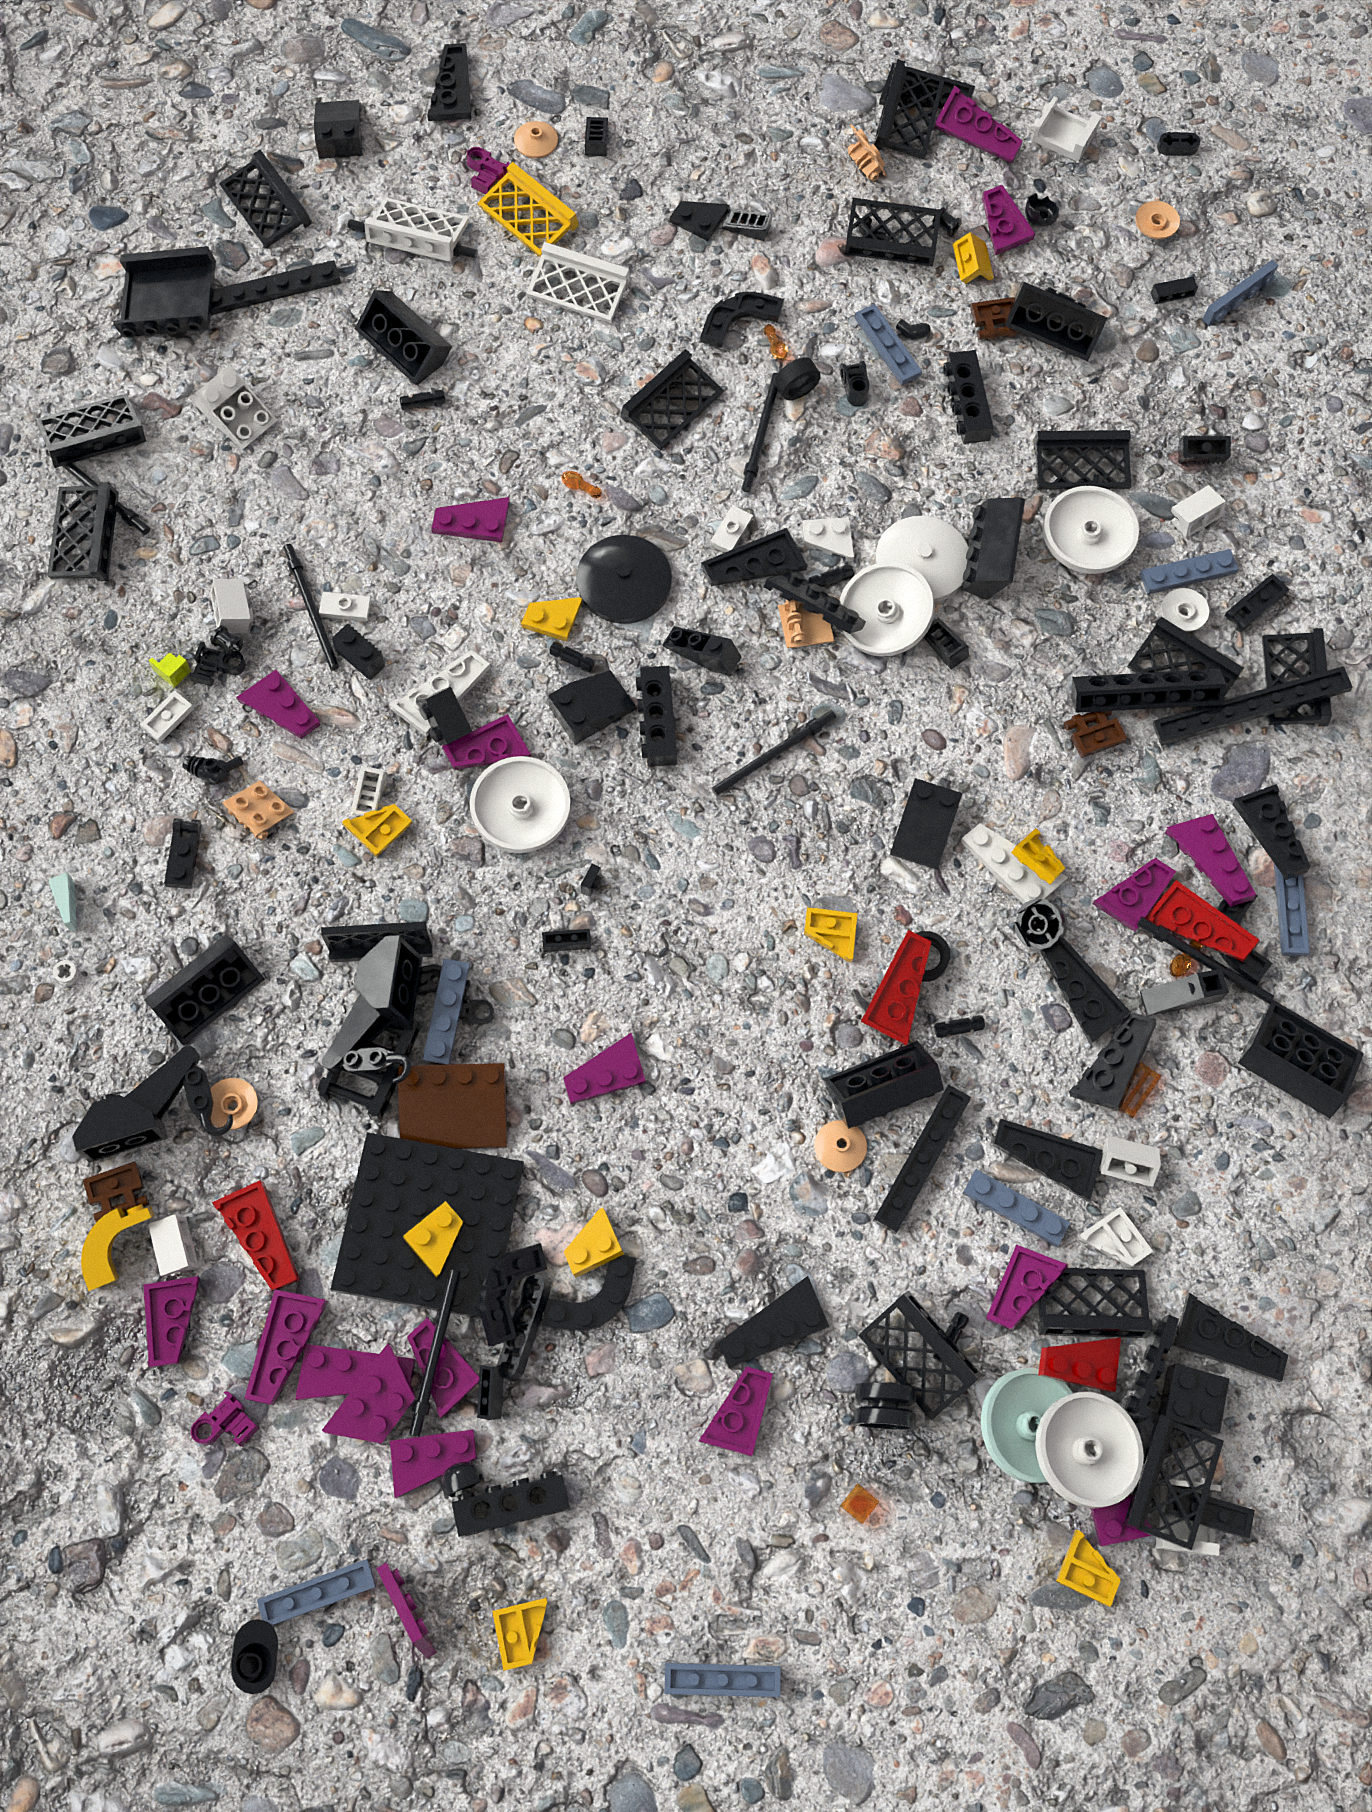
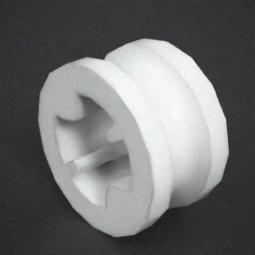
[53,960,80,986]

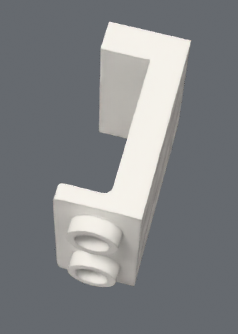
[1032,96,1102,162]
[1156,1474,1221,1556]

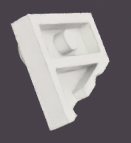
[802,517,854,562]
[1078,1207,1153,1268]

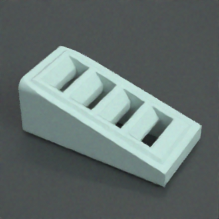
[48,873,77,932]

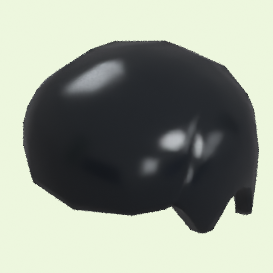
[1025,193,1059,227]
[441,1462,484,1499]

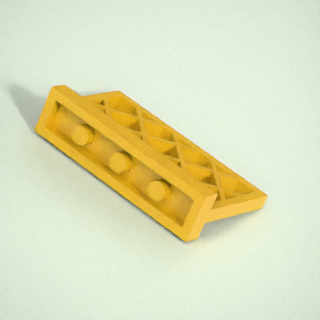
[477,162,579,258]

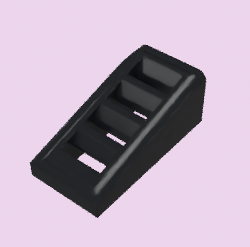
[585,117,608,156]
[722,209,772,241]
[923,617,969,669]

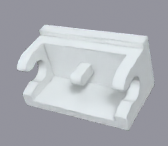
[1171,485,1226,538]
[148,1214,199,1277]

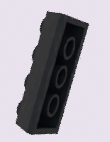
[1004,281,1108,362]
[354,290,453,385]
[963,497,1025,600]
[144,934,265,1046]
[823,1041,944,1129]

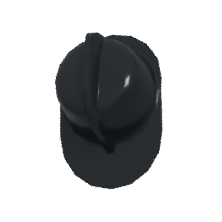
[230,1619,278,1695]

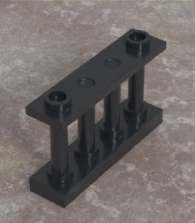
[317,1019,421,1123]

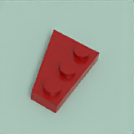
[1038,1337,1121,1393]

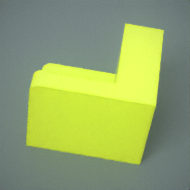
[149,653,191,688]

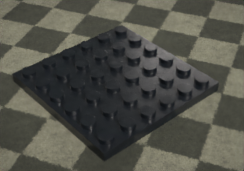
[330,1132,524,1319]

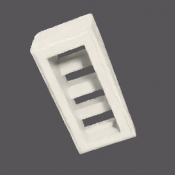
[350,766,388,816]

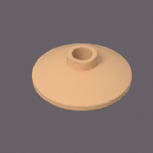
[514,121,558,158]
[1135,201,1180,239]
[211,1078,258,1130]
[814,1120,867,1173]

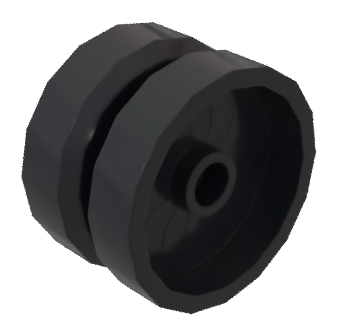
[854,1382,916,1430]

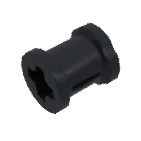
[932,207,962,237]
[210,626,243,657]

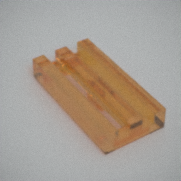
[1120,1062,1162,1119]

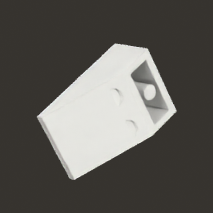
[192,365,278,450]

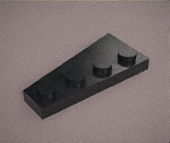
[427,43,472,121]
[701,528,808,586]
[764,571,866,634]
[1232,784,1310,880]
[1041,938,1130,1045]
[1069,1012,1157,1111]
[992,1119,1103,1202]
[718,1276,829,1369]
[1174,1293,1288,1382]
[1125,1315,1179,1424]

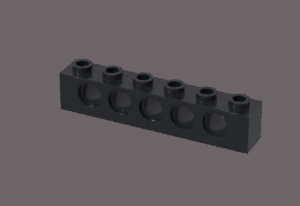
[1071,669,1226,713]

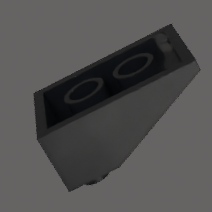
[314,100,363,159]
[548,670,637,745]
[890,778,963,870]

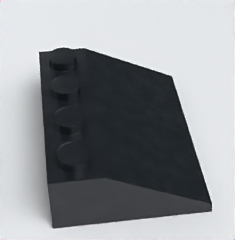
[1238,1000,1364,1119]

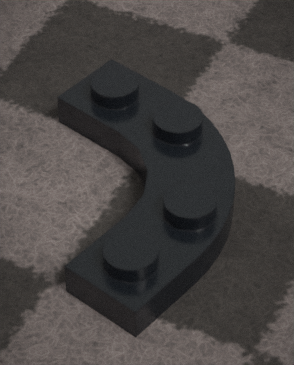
[700,292,784,348]
[1217,894,1273,985]
[480,1243,547,1346]
[542,1255,636,1332]

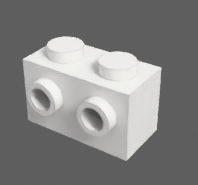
[210,579,253,633]
[1100,1135,1161,1187]

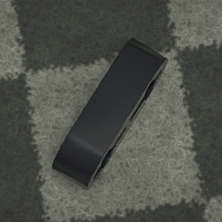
[1157,132,1201,156]

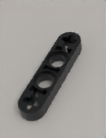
[497,1275,551,1381]

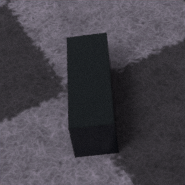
[1151,276,1198,304]
[542,929,591,952]
[477,1364,504,1420]

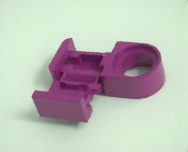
[467,147,510,195]
[191,1391,260,1447]

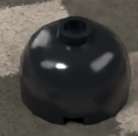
[1014,899,1068,950]

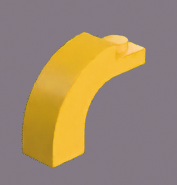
[81,1204,155,1291]

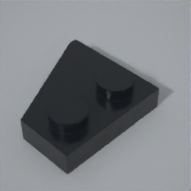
[670,201,730,241]

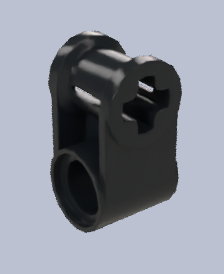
[840,360,870,407]

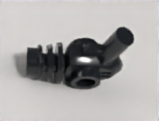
[182,755,243,785]

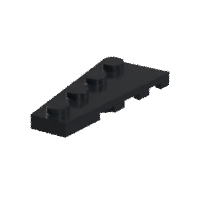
[879,63,975,108]

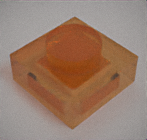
[840,1483,879,1525]

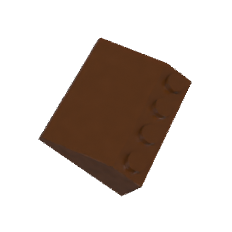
[398,1063,507,1149]

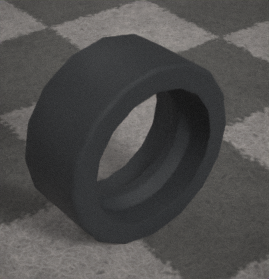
[774,357,821,400]
[916,931,950,982]

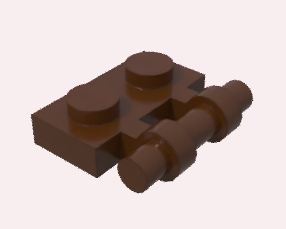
[970,297,1022,341]
[1064,711,1127,758]
[83,1161,149,1223]

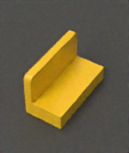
[953,232,994,284]

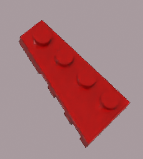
[1145,880,1260,962]
[861,930,931,1045]
[212,1180,300,1291]

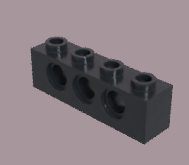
[943,350,994,444]
[636,666,677,767]
[451,1471,571,1538]

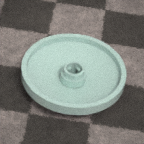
[981,1368,1073,1483]

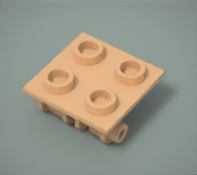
[847,124,887,181]
[778,599,834,649]
[222,780,294,840]

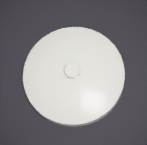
[1043,486,1139,574]
[875,516,969,603]
[840,562,935,656]
[470,756,571,853]
[1036,1392,1144,1509]

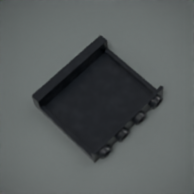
[113,246,216,338]

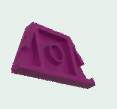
[322,1342,417,1444]

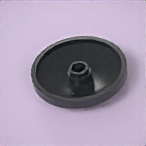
[576,535,672,624]

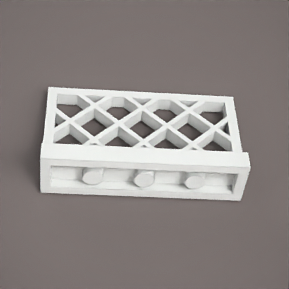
[364,197,469,262]
[526,242,630,323]

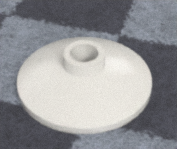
[1161,588,1209,632]

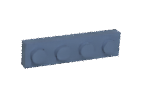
[1202,260,1279,326]
[855,304,922,386]
[1140,549,1238,595]
[1274,864,1310,956]
[423,959,470,1065]
[962,1169,1070,1247]
[257,1559,376,1626]
[664,1663,781,1697]

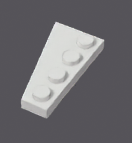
[389,650,491,737]
[961,823,1068,904]

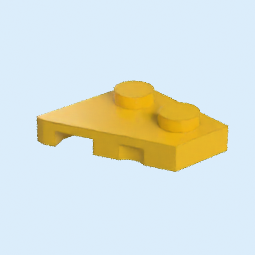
[521,597,582,642]
[342,804,412,858]
[1011,828,1065,885]
[804,907,858,963]
[403,1201,463,1278]
[564,1207,624,1278]
[1056,1530,1121,1607]
[492,1598,548,1671]

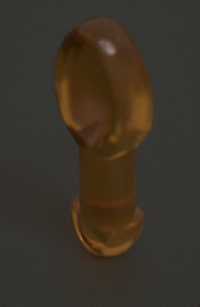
[763,324,788,361]
[561,471,602,498]
[1169,941,1203,977]

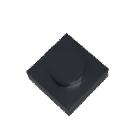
[581,863,604,897]

